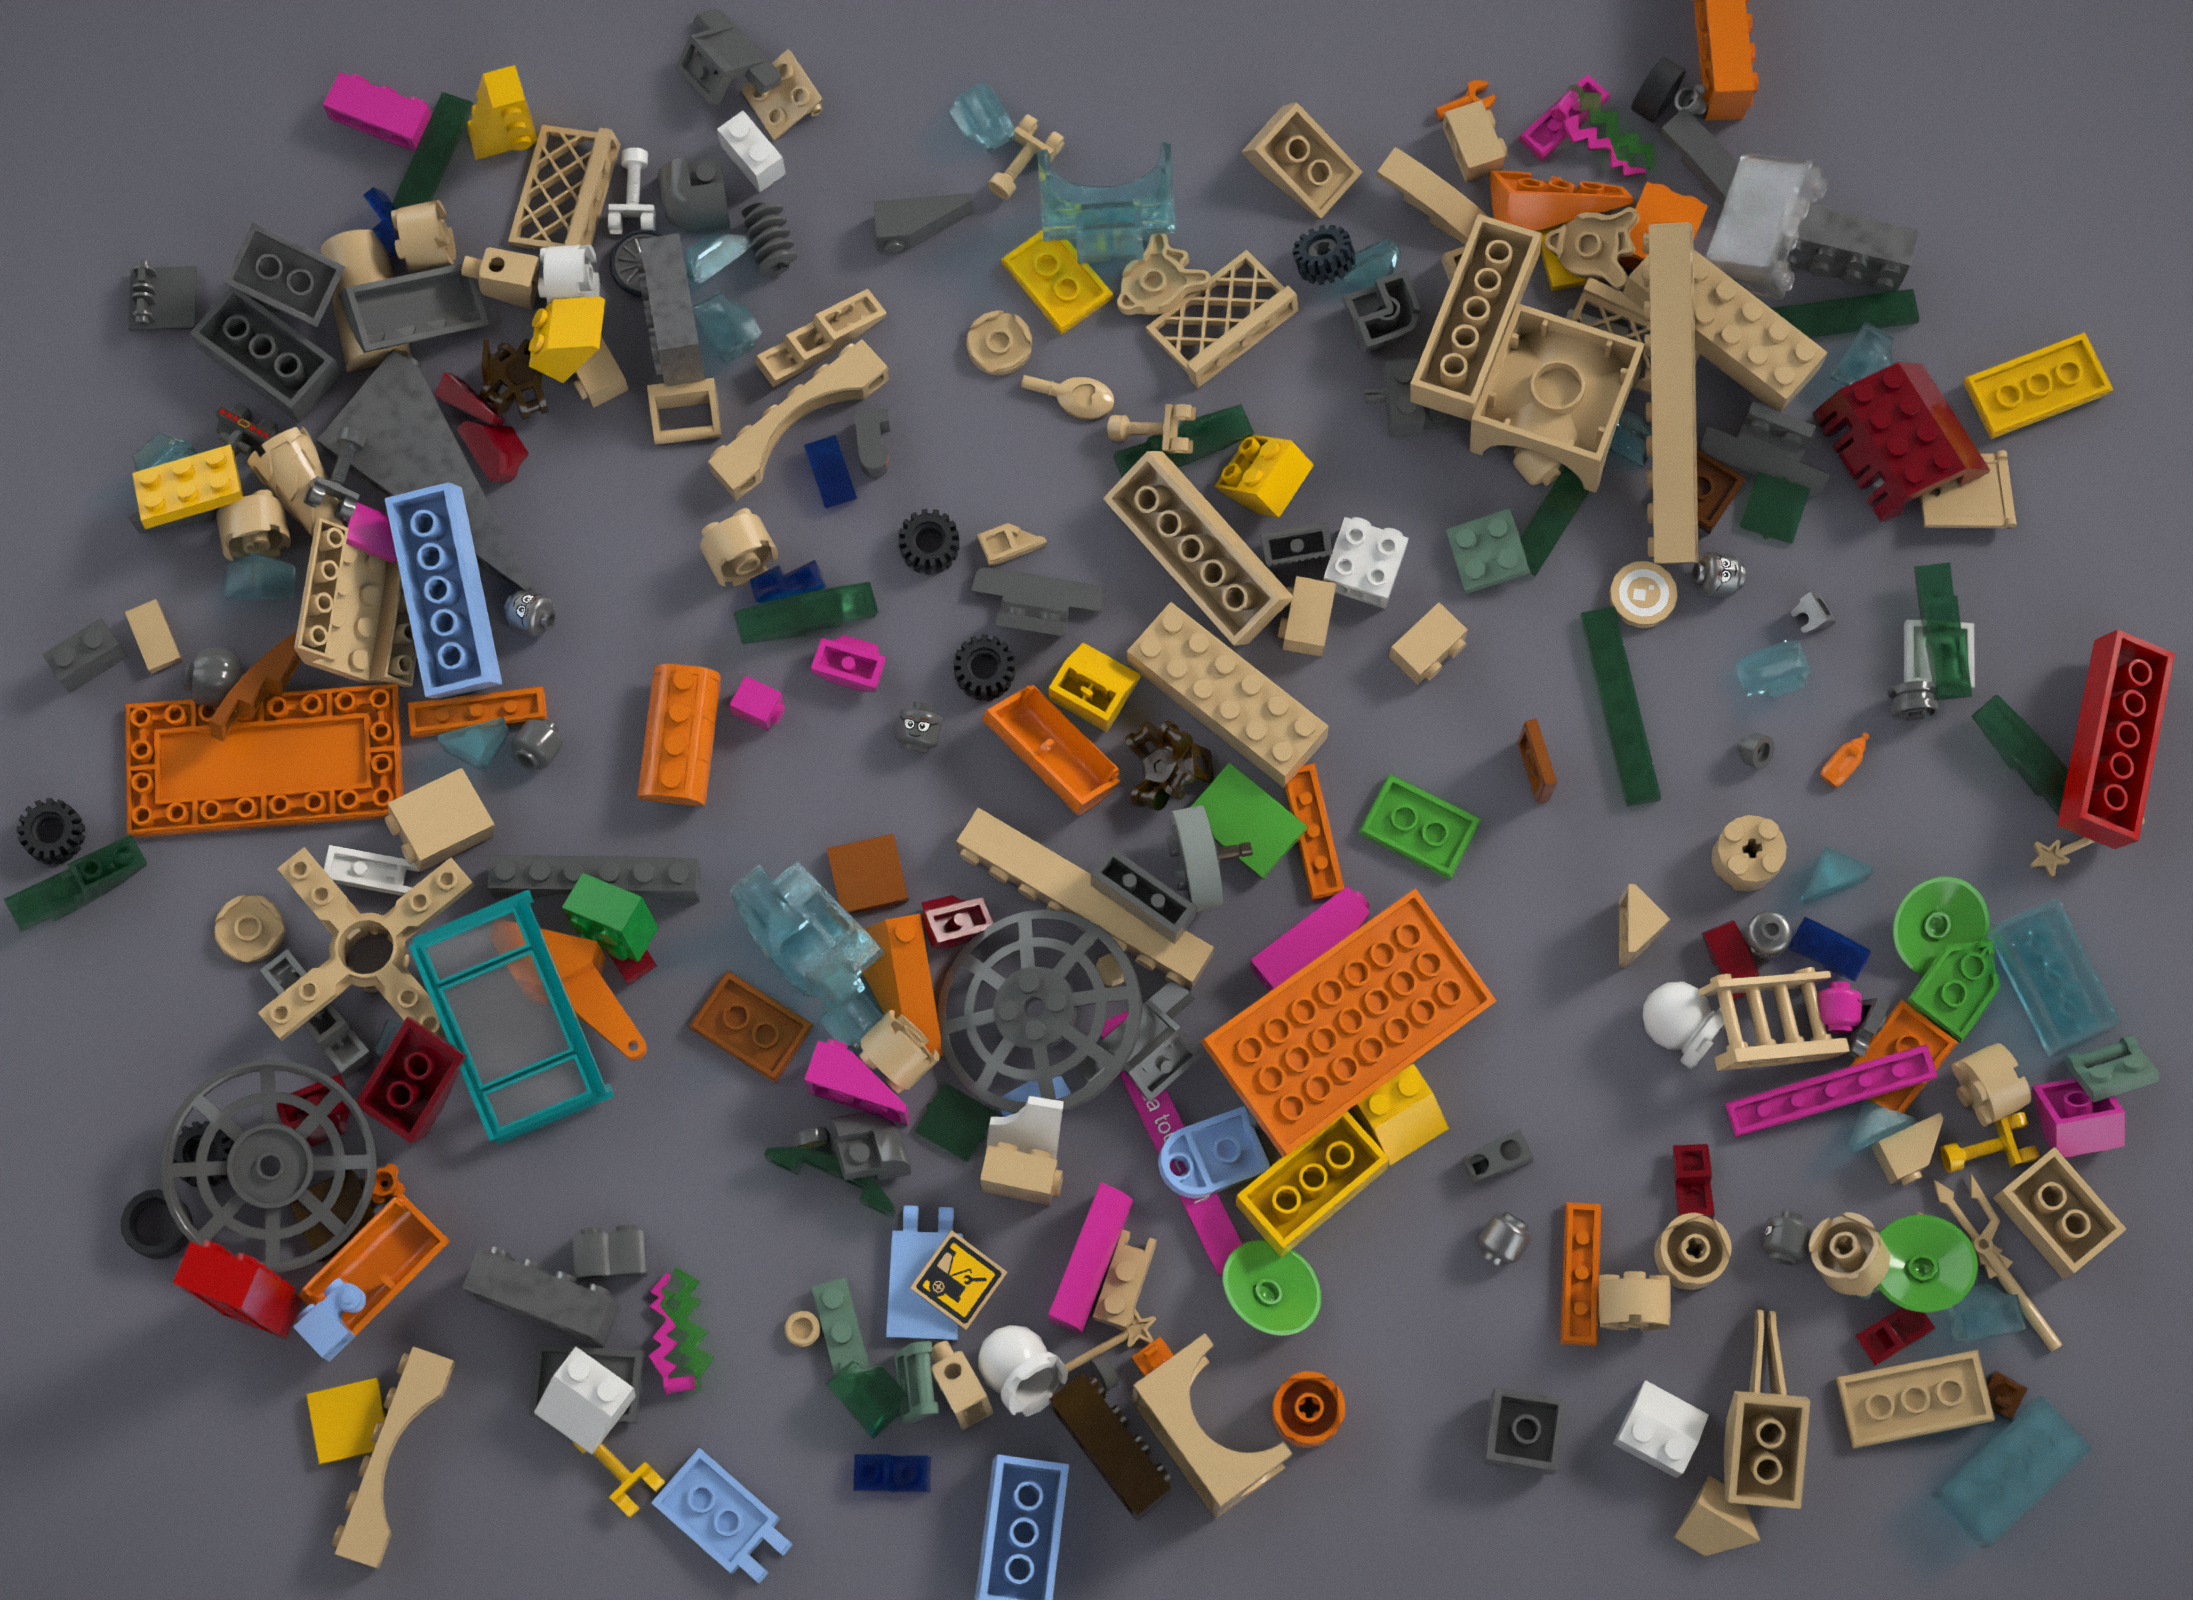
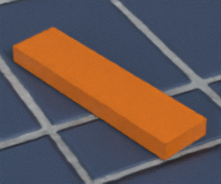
[407,686,547,738]
[1285,763,1344,902]
[1560,1202,1602,1347]

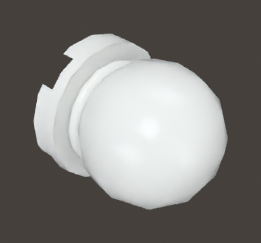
[1643,982,1725,1069]
[978,1325,1068,1416]

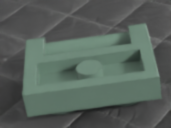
[2065,1035,2159,1102]
[894,1341,939,1424]

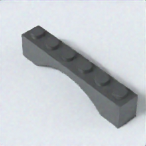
[488,855,701,902]

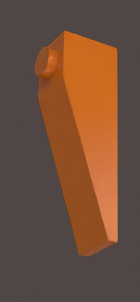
[1489,170,1633,231]
[853,914,944,1057]

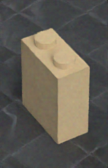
[385,768,495,872]

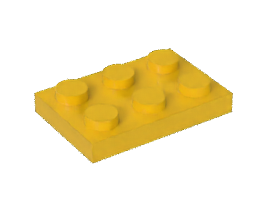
[132,445,243,529]

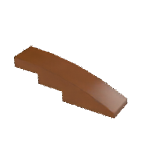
[209,630,302,742]

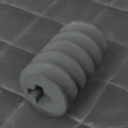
[741,202,797,276]

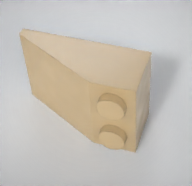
[1241,102,1363,219]

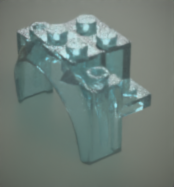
[1038,142,1176,264]
[730,861,885,1011]

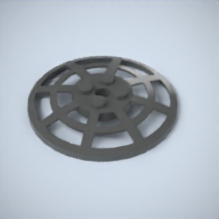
[937,909,1142,1114]
[160,1060,377,1273]

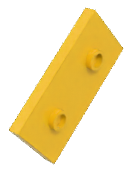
[1963,332,2114,439]

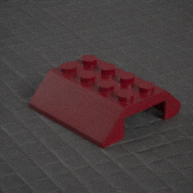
[1813,362,1990,523]

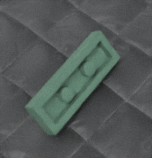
[812,1277,874,1391]

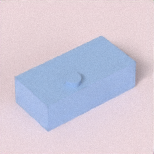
[975,1455,1069,1600]

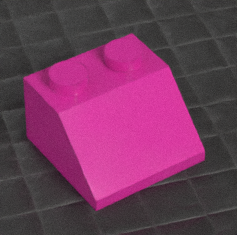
[2032,1078,2125,1158]

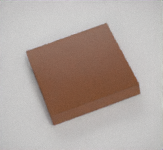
[1517,718,1557,804]
[827,833,909,916]

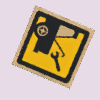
[910,1230,1008,1330]

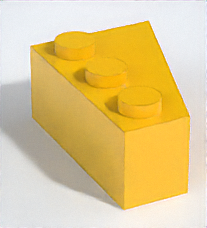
[466,65,538,160]

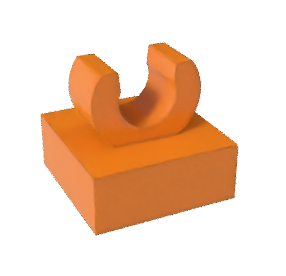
[1131,1337,1174,1377]

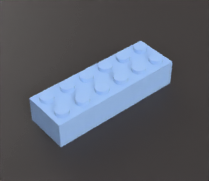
[385,482,502,699]

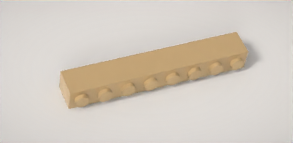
[956,808,1214,990]

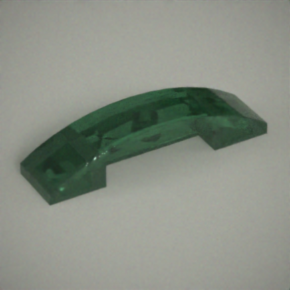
[764,1147,896,1219]

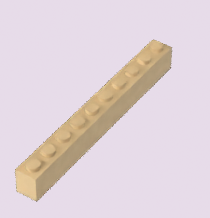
[1643,222,1698,564]

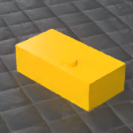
[1235,1111,1390,1258]

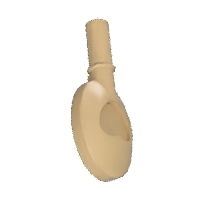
[1021,375,1114,420]

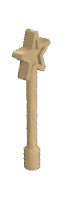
[2030,817,2145,878]
[1065,1308,1156,1373]

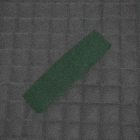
[1113,404,1254,477]
[1914,562,1972,700]
[733,582,879,645]
[1971,695,2068,817]

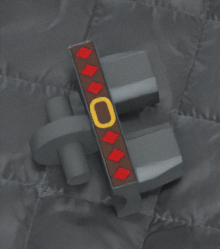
[216,402,278,457]

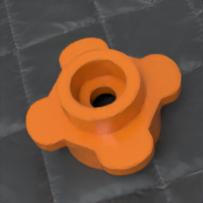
[365,1164,405,1204]

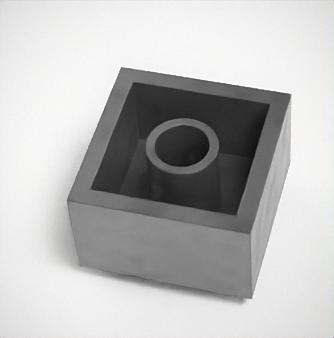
[1482,1387,1567,1475]

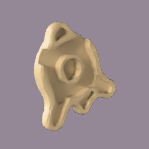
[1545,207,1640,291]
[1117,231,1211,315]

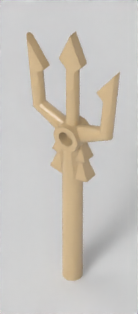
[1914,1173,2063,1352]

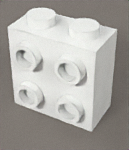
[1323,517,1409,609]

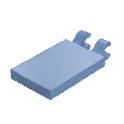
[886,1205,963,1341]
[651,1448,793,1584]

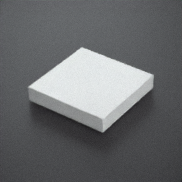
[1904,620,1975,691]

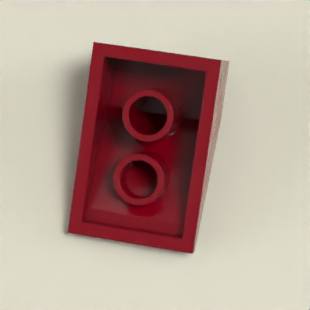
[356,1016,467,1144]

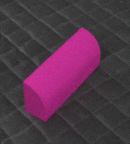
[1048,1182,1133,1335]

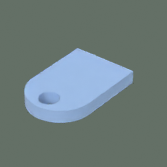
[1158,1106,1271,1198]

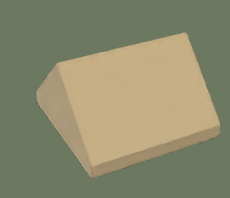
[1619,884,1670,968]

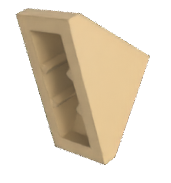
[1673,1475,1761,1557]

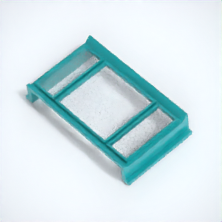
[409,890,615,1145]

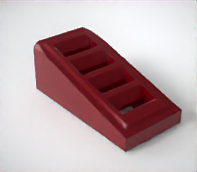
[434,372,505,426]

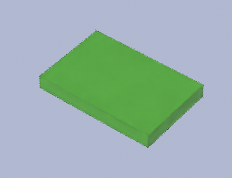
[1191,763,1308,880]
[1358,773,1481,881]

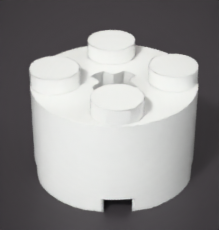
[538,244,600,305]

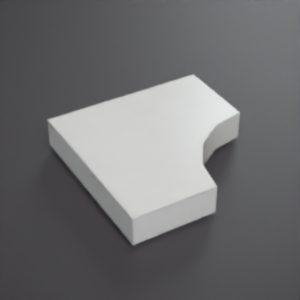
[986,1096,1064,1159]

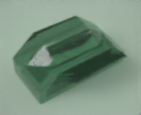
[825,1360,906,1439]

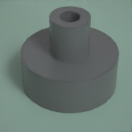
[1738,733,1774,769]

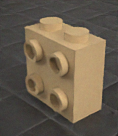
[980,1142,1063,1206]

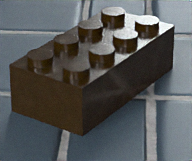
[1049,1372,1173,1522]

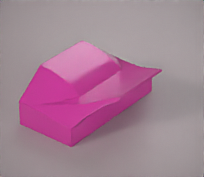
[811,635,886,692]

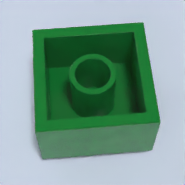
[562,873,658,962]

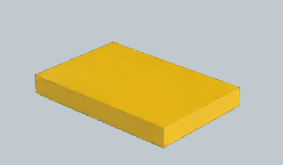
[1001,222,1113,336]

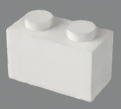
[717,111,786,193]

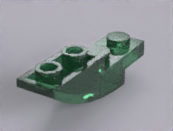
[4,834,147,932]

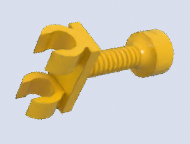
[1940,1112,2040,1173]
[573,1442,666,1518]

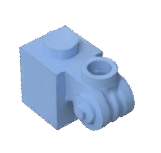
[293,1278,366,1362]

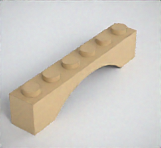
[708,339,889,501]
[332,1347,455,1569]

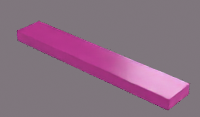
[1724,1044,1938,1138]

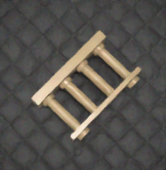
[1698,967,1850,1071]

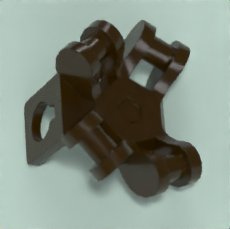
[479,339,548,420]
[1125,720,1214,811]

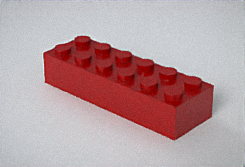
[2057,629,2175,849]
[173,1240,303,1339]

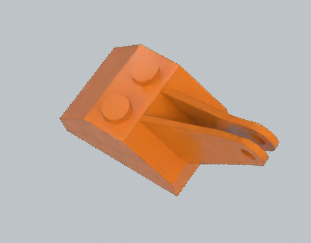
[490,918,647,1061]

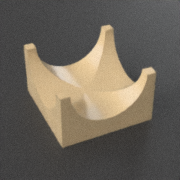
[1470,303,1645,493]
[1132,1334,1292,1520]

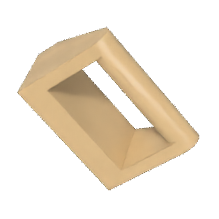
[647,378,721,445]

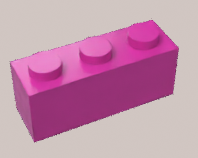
[323,72,434,153]

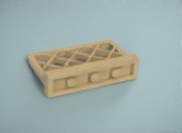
[508,125,621,250]
[1146,250,1299,389]
[1570,277,1700,395]

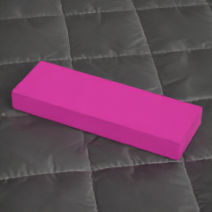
[1518,74,1611,162]

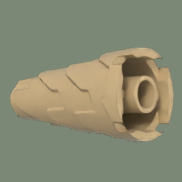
[247,427,347,536]

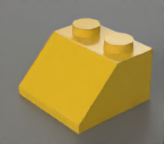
[528,296,605,383]
[1352,1063,1449,1166]

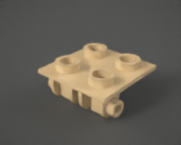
[741,49,823,140]

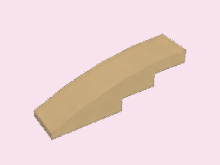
[1376,147,1489,245]
[755,289,887,387]

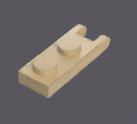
[1093,1229,1157,1331]

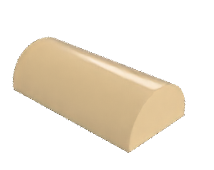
[320,229,412,373]

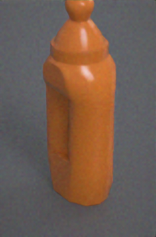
[1820,732,1870,788]

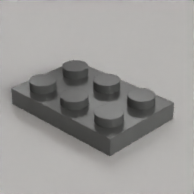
[528,1344,644,1424]

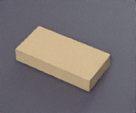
[125,599,183,674]

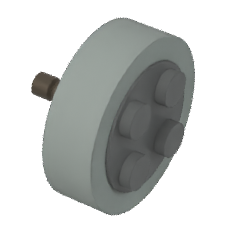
[1166,805,1253,912]

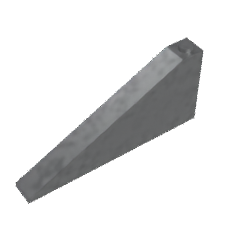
[317,350,533,591]

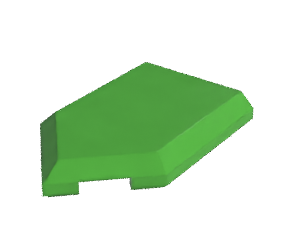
[1907,939,2000,1043]

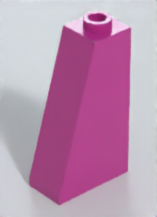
[1249,886,1370,992]

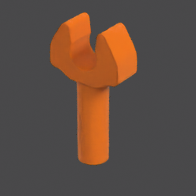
[1435,80,1496,120]

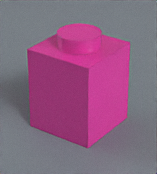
[729,676,786,732]

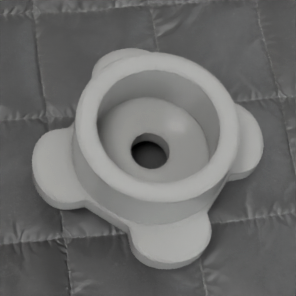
[1675,85,1707,115]

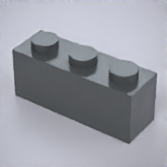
[1090,847,1197,944]

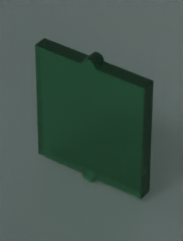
[1739,472,1811,544]
[915,1082,997,1163]

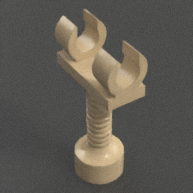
[987,114,1065,200]
[1107,404,1196,454]

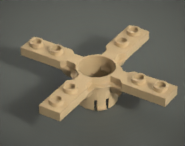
[258,847,474,1041]

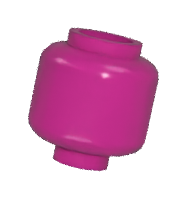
[1817,982,1862,1033]

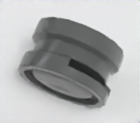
[1888,681,1939,721]

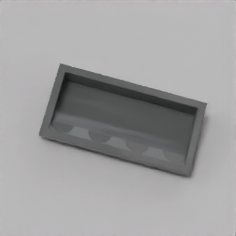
[339,263,489,353]

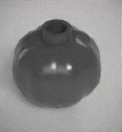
[184,646,246,711]

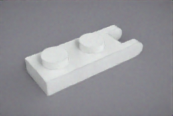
[324,845,419,896]

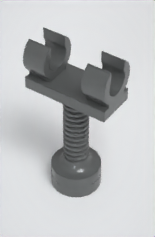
[304,427,367,521]

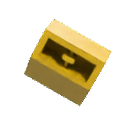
[1214,434,1314,518]
[1048,642,1141,733]

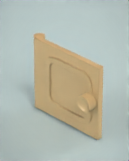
[1919,450,2017,529]

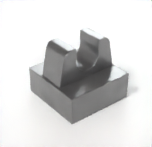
[1791,592,1837,633]

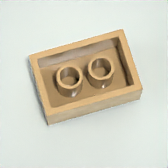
[1993,1147,2127,1280]

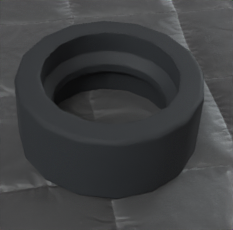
[1631,56,1686,123]
[121,1189,193,1259]

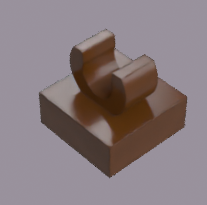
[1986,1371,2028,1421]

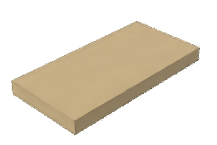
[1836,1350,1995,1449]

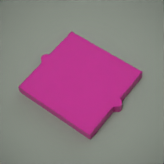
[346,502,397,564]

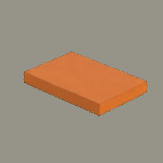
[1849,999,1958,1124]

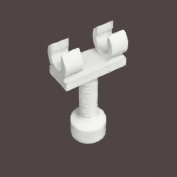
[608,148,656,234]

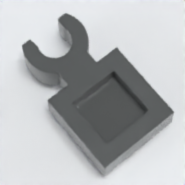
[1845,998,1889,1058]

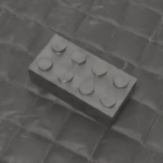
[1769,199,1918,292]
[635,233,705,387]
[462,1246,620,1348]

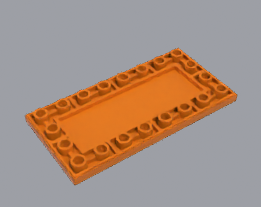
[125,683,403,838]

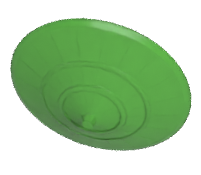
[1893,876,1990,976]
[1877,1215,1978,1313]
[1223,1240,1322,1336]

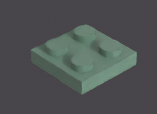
[1446,508,1531,594]

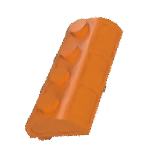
[637,664,721,807]
[982,685,1120,816]
[298,1193,451,1344]

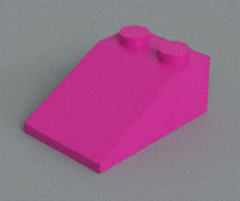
[804,1039,910,1126]

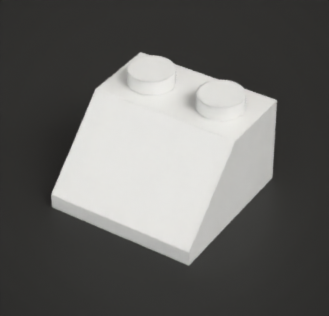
[534,1347,636,1455]
[1612,1380,1709,1478]

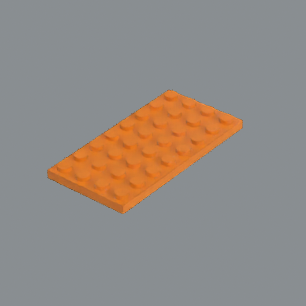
[1200,888,1497,1157]

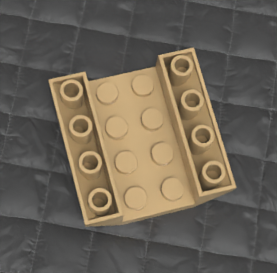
[294,518,417,688]

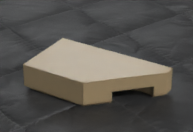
[977,523,1047,568]

